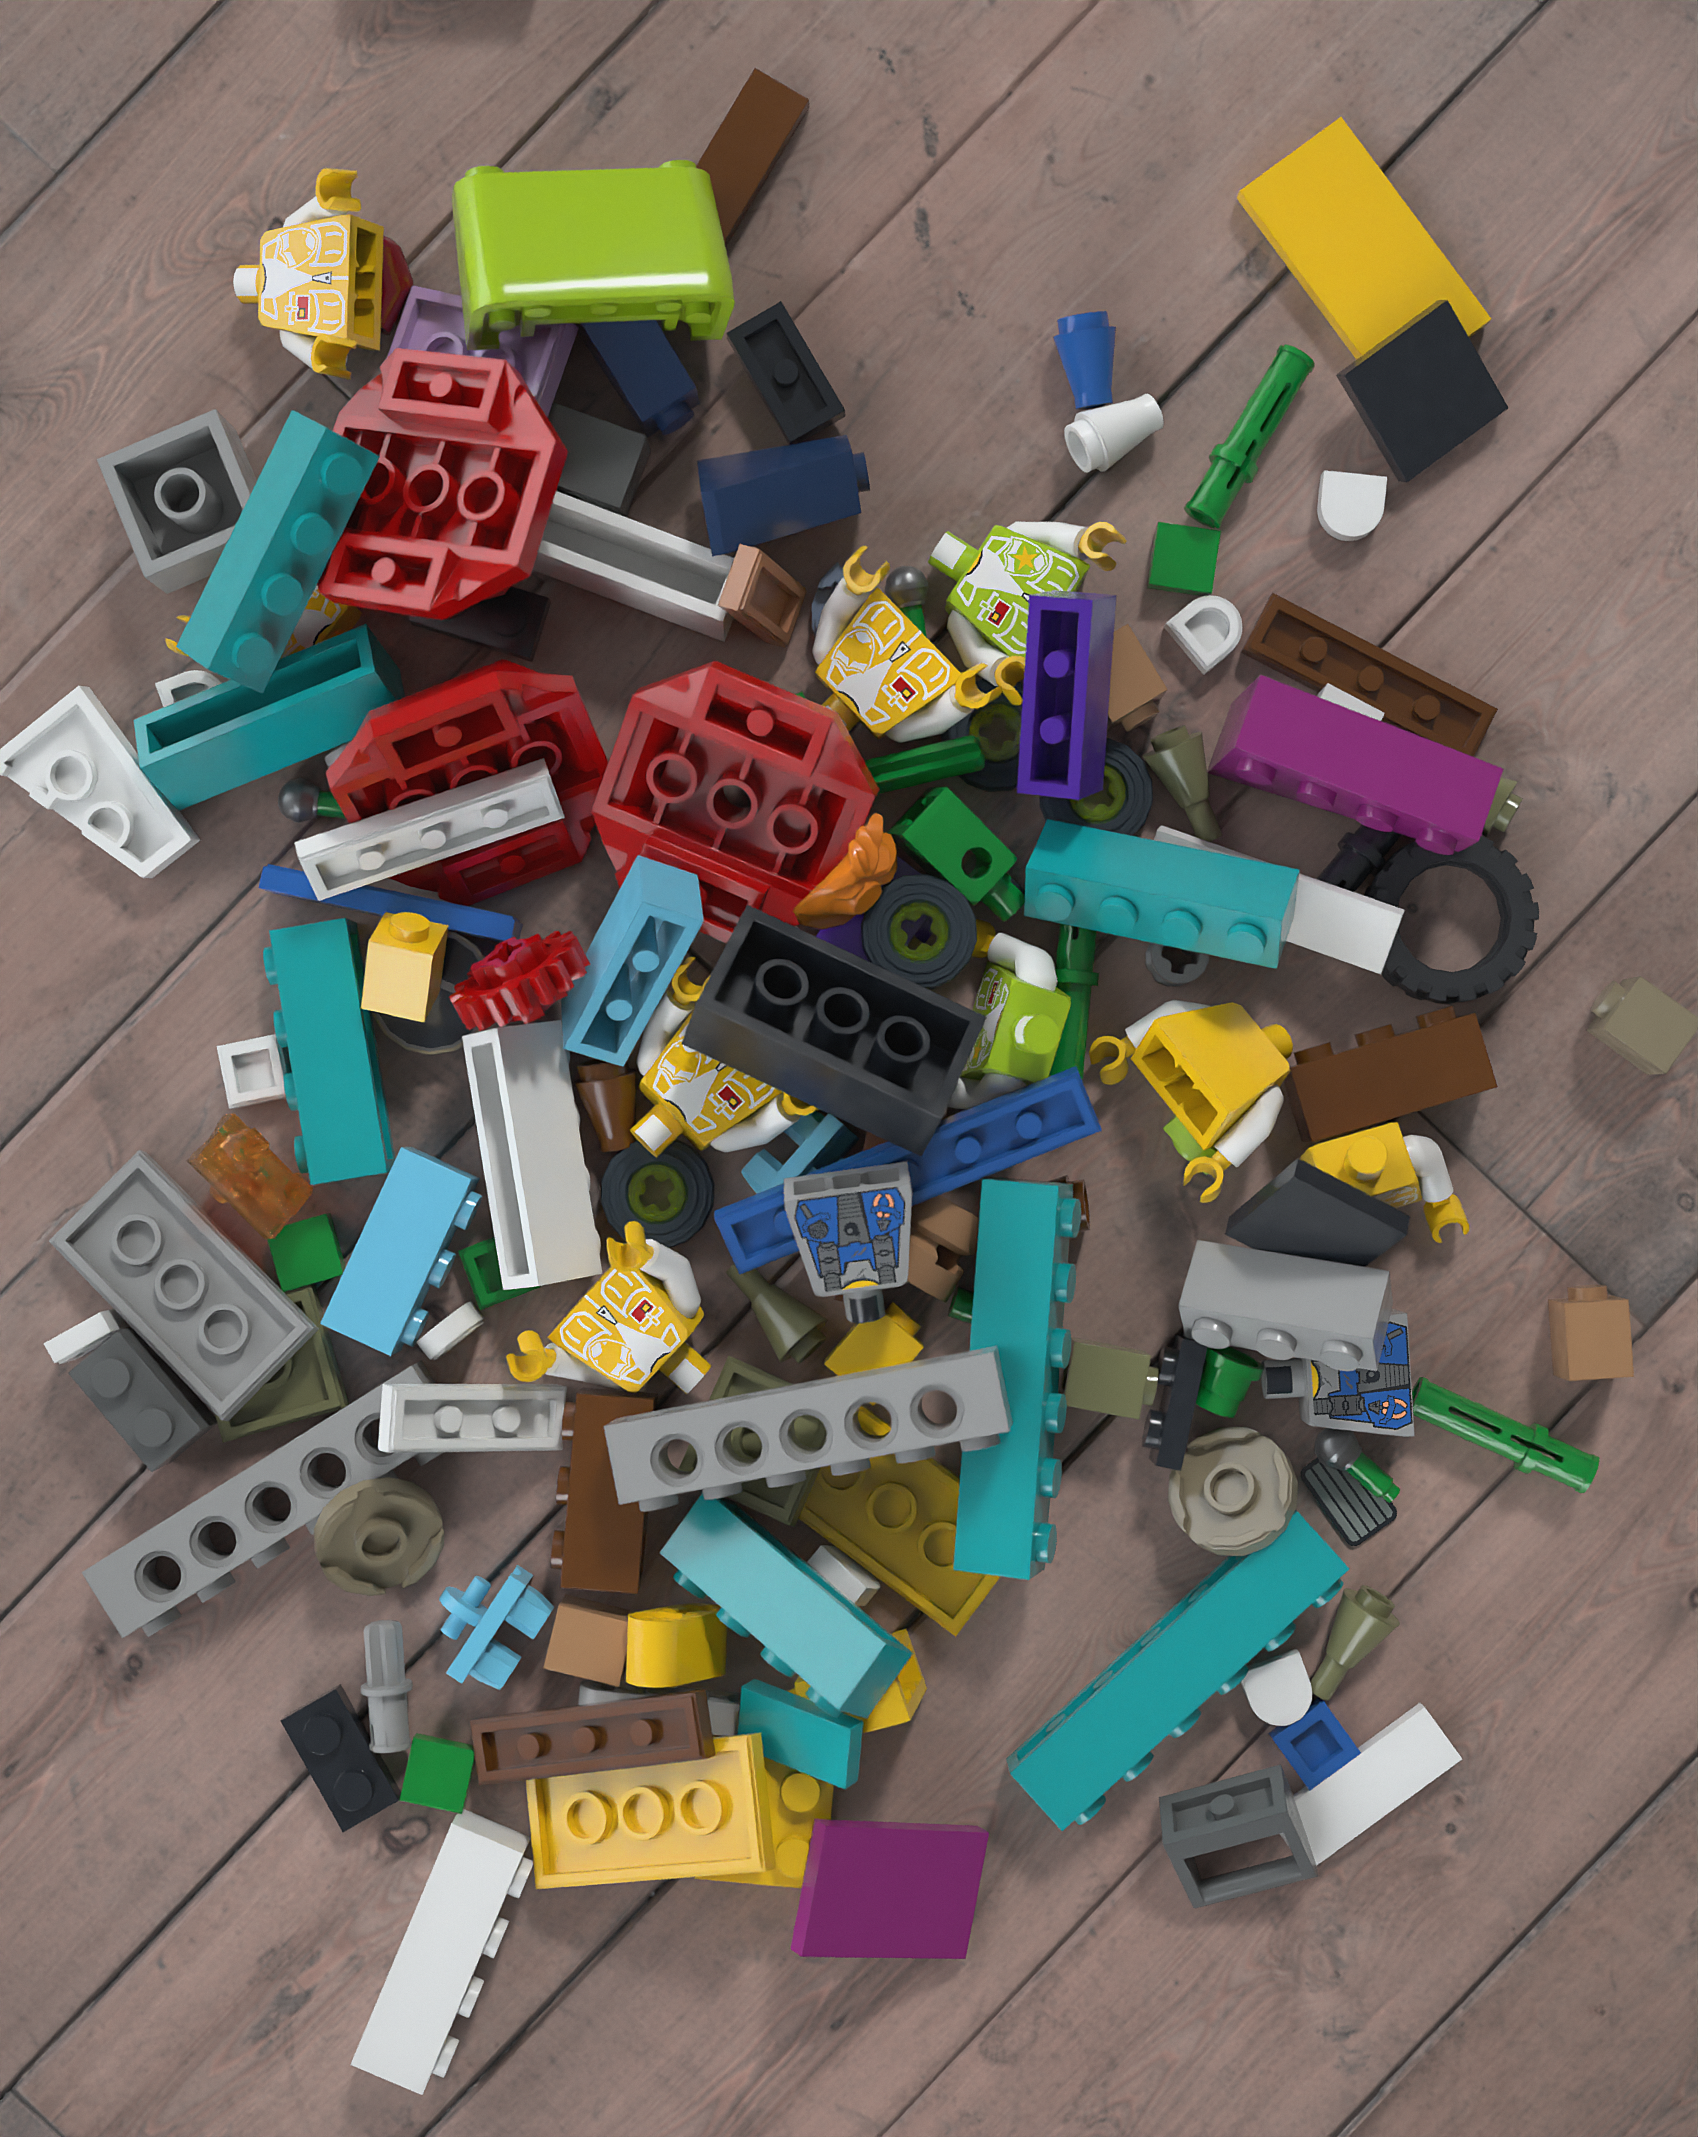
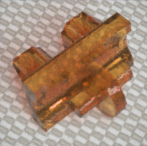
[187,1112,313,1239]

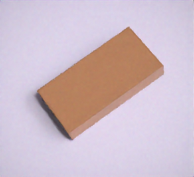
[718,544,807,648]

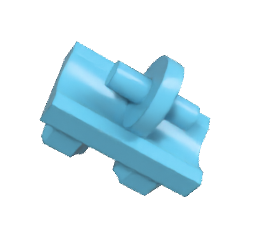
[741,1111,859,1194]
[439,1565,554,1690]

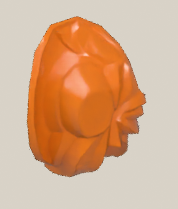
[793,813,898,930]

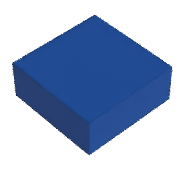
[1269,1697,1361,1791]

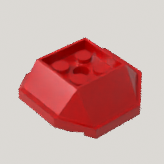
[317,348,568,620]
[326,659,609,906]
[591,661,879,943]

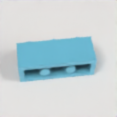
[561,855,704,1067]
[320,1147,482,1356]

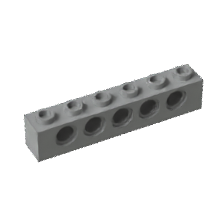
[604,1346,1013,1511]
[81,1360,443,1639]

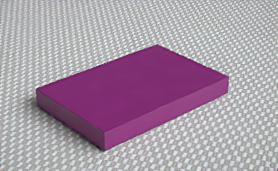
[790,1819,989,1959]

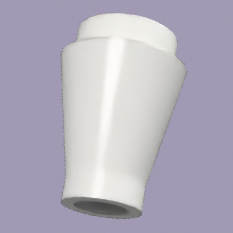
[1064,394,1164,473]

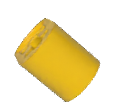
[626,1603,727,1688]

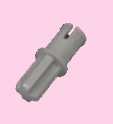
[361,1620,413,1753]

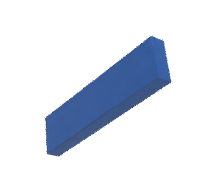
[258,864,523,942]

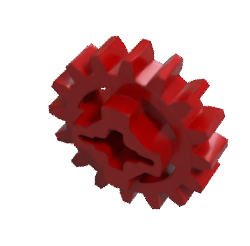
[449,930,590,1031]

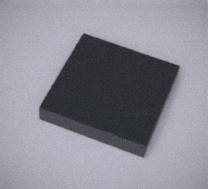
[1336,300,1509,483]
[1225,1159,1410,1267]

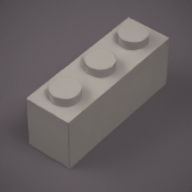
[1178,1240,1393,1371]

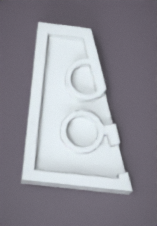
[0,686,200,878]

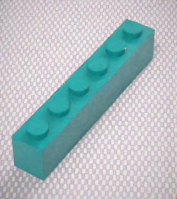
[953,1177,1081,1580]
[1006,1509,1350,1831]

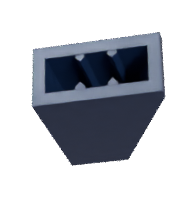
[574,320,700,438]
[697,435,870,556]

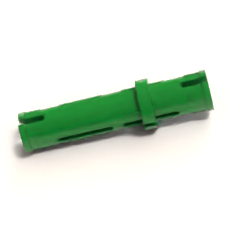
[1184,344,1315,529]
[1049,923,1099,1081]
[1412,1377,1599,1493]

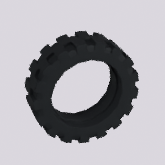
[1364,836,1539,1004]

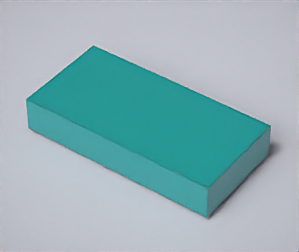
[738,1679,863,1789]

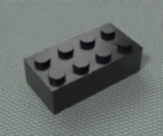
[682,905,987,1157]

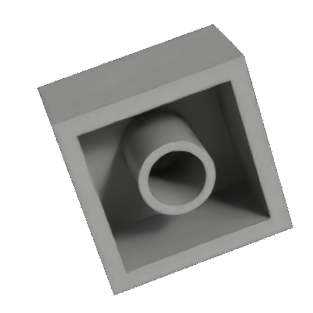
[97,409,257,594]

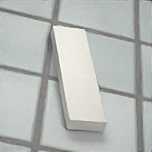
[294,758,565,901]
[1154,825,1405,974]

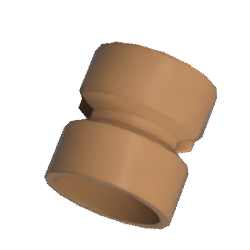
[908,1195,979,1303]

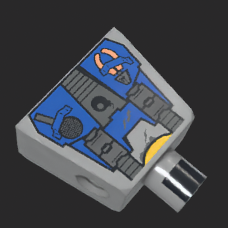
[784,1162,912,1323]
[1261,1309,1415,1437]

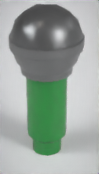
[885,566,929,637]
[278,778,346,823]
[1315,1428,1400,1503]

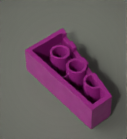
[1207,675,1504,855]

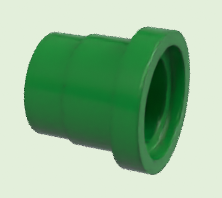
[1196,1346,1264,1418]

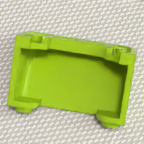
[452,160,735,350]

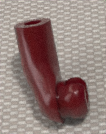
[380,236,414,335]

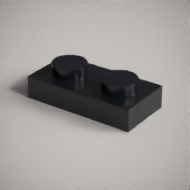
[726,301,845,445]
[409,586,551,662]
[1142,1334,1207,1471]
[280,1684,401,1832]

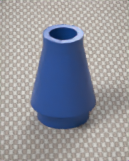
[1053,311,1116,410]

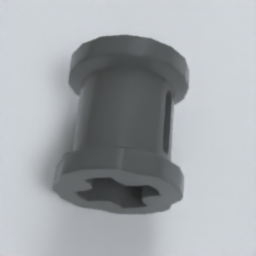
[1145,942,1209,987]

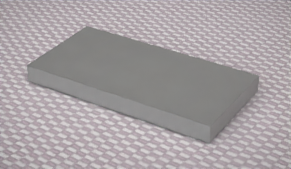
[49,1150,319,1421]

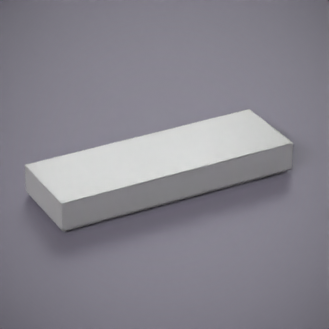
[378,1384,567,1453]
[1280,1703,1462,1866]

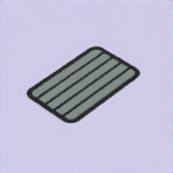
[1300,1457,1397,1546]

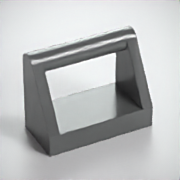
[1159,1764,1318,1909]

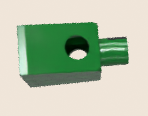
[886,787,1025,922]

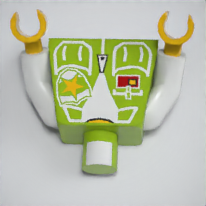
[928,522,1127,706]
[948,919,1071,1110]

